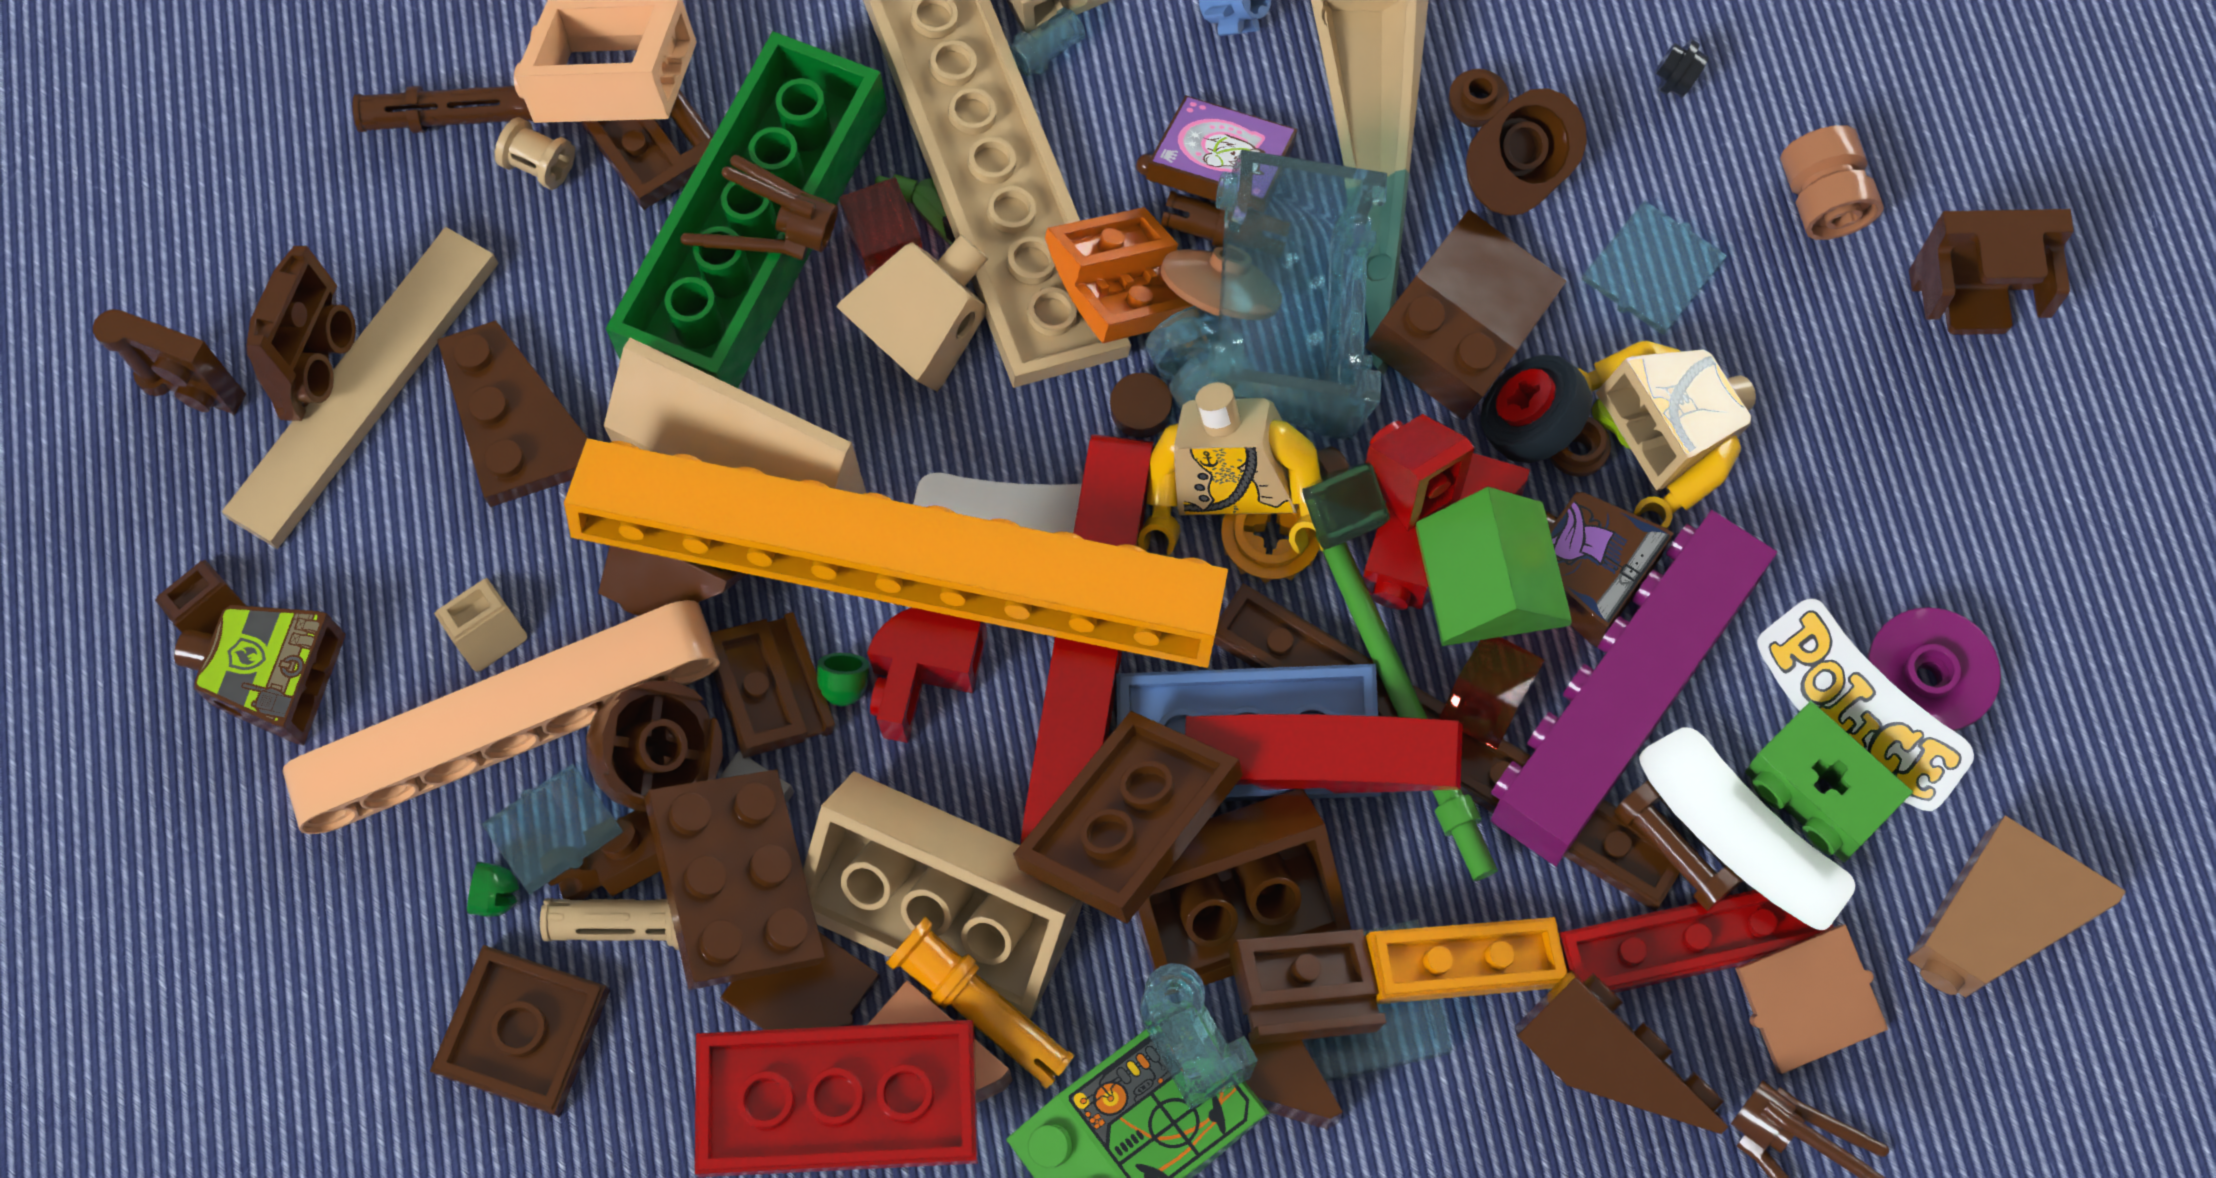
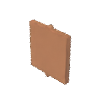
[1735,924,1888,1074]

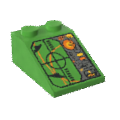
[1006,1003,1269,1178]

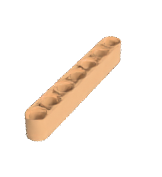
[282,600,720,834]

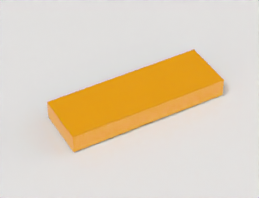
[1365,917,1567,1004]

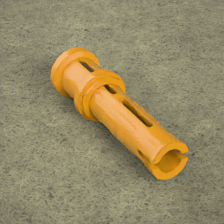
[886,916,1074,1089]

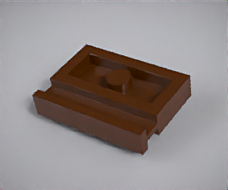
[710,612,835,758]
[1229,929,1387,1045]

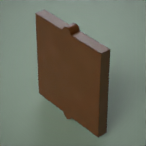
[720,932,880,1030]

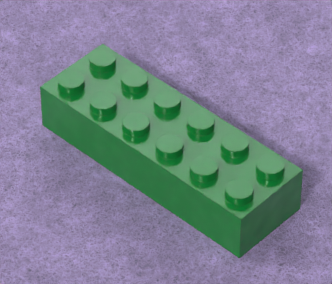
[605,31,888,388]

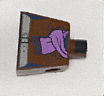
[1545,492,1674,648]

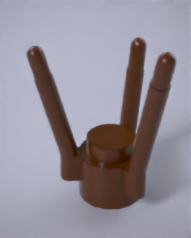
[680,155,838,260]
[1731,1080,1889,1178]

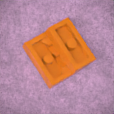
[1045,207,1203,344]

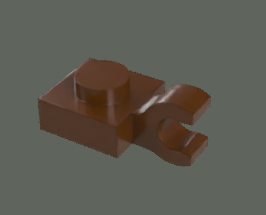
[542,810,661,900]

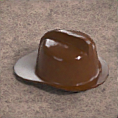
[1466,88,1587,216]

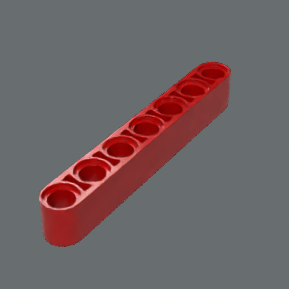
[1021,434,1155,844]

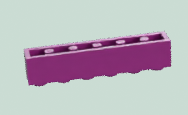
[1490,509,1777,867]

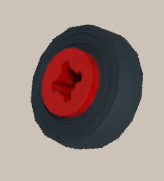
[1480,354,1592,463]

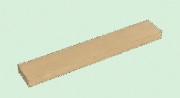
[221,226,499,549]

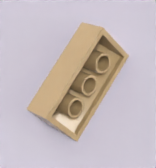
[604,338,866,494]
[803,771,1083,1019]

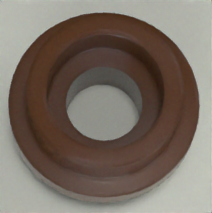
[1449,69,1509,127]
[1550,417,1611,477]

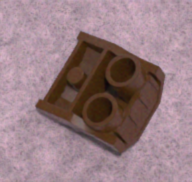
[246,246,356,421]

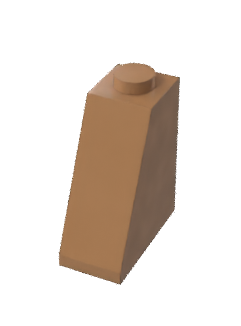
[1907,815,2126,998]

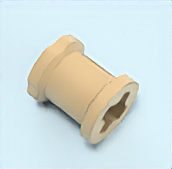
[495,117,575,190]

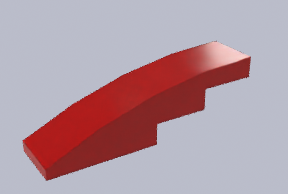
[1185,714,1463,794]

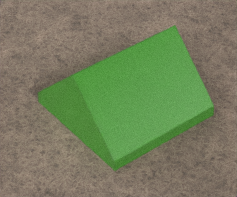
[1415,487,1572,646]

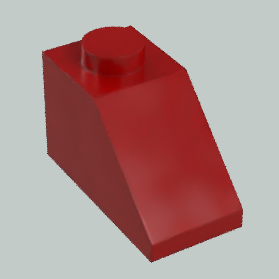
[1364,414,1474,531]

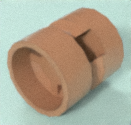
[1780,125,1884,240]

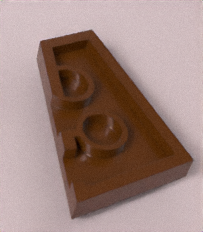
[437,320,588,507]

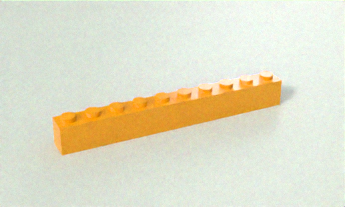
[564,438,1228,668]

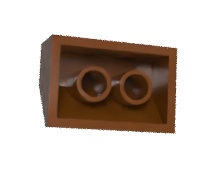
[1134,789,1351,999]

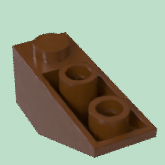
[1515,969,1728,1134]

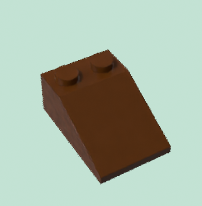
[1365,209,1567,420]

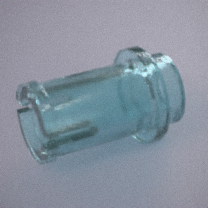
[1009,7,1085,76]

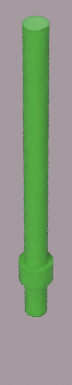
[1315,525,1498,881]

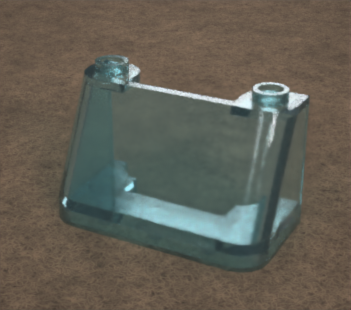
[1206,150,1387,440]

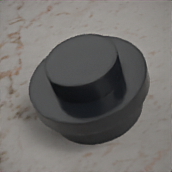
[1655,39,1709,98]

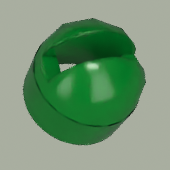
[817,653,869,707]
[467,861,519,917]

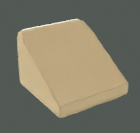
[434,578,527,672]

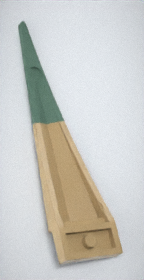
[1311,0,1429,375]

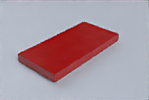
[695,1020,978,1177]

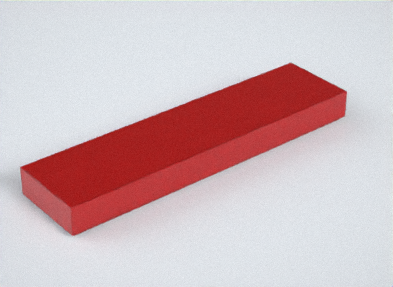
[1559,890,1833,993]

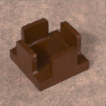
[1909,209,2074,335]

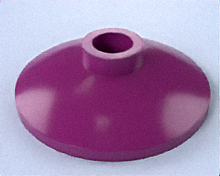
[1867,607,2001,731]

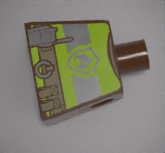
[174,605,346,746]

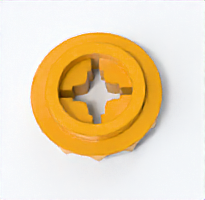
[1221,504,1320,584]

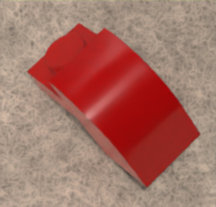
[867,608,987,743]

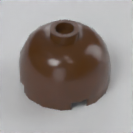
[586,680,723,812]

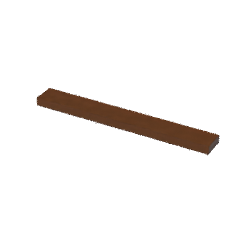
[1214,583,1680,912]

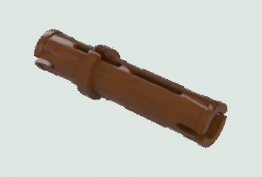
[352,85,533,134]

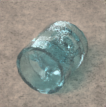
[1145,306,1256,411]

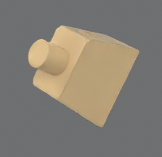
[836,234,989,391]

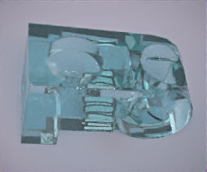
[1140,963,1258,1109]

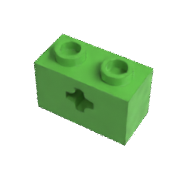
[1745,701,1913,863]

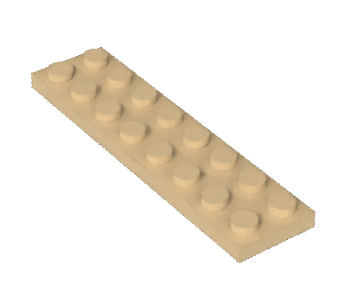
[863,0,1131,388]

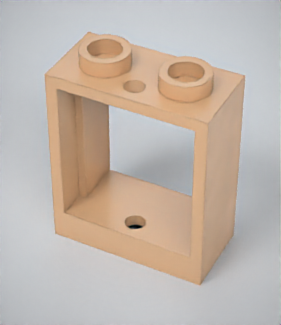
[514,0,697,123]

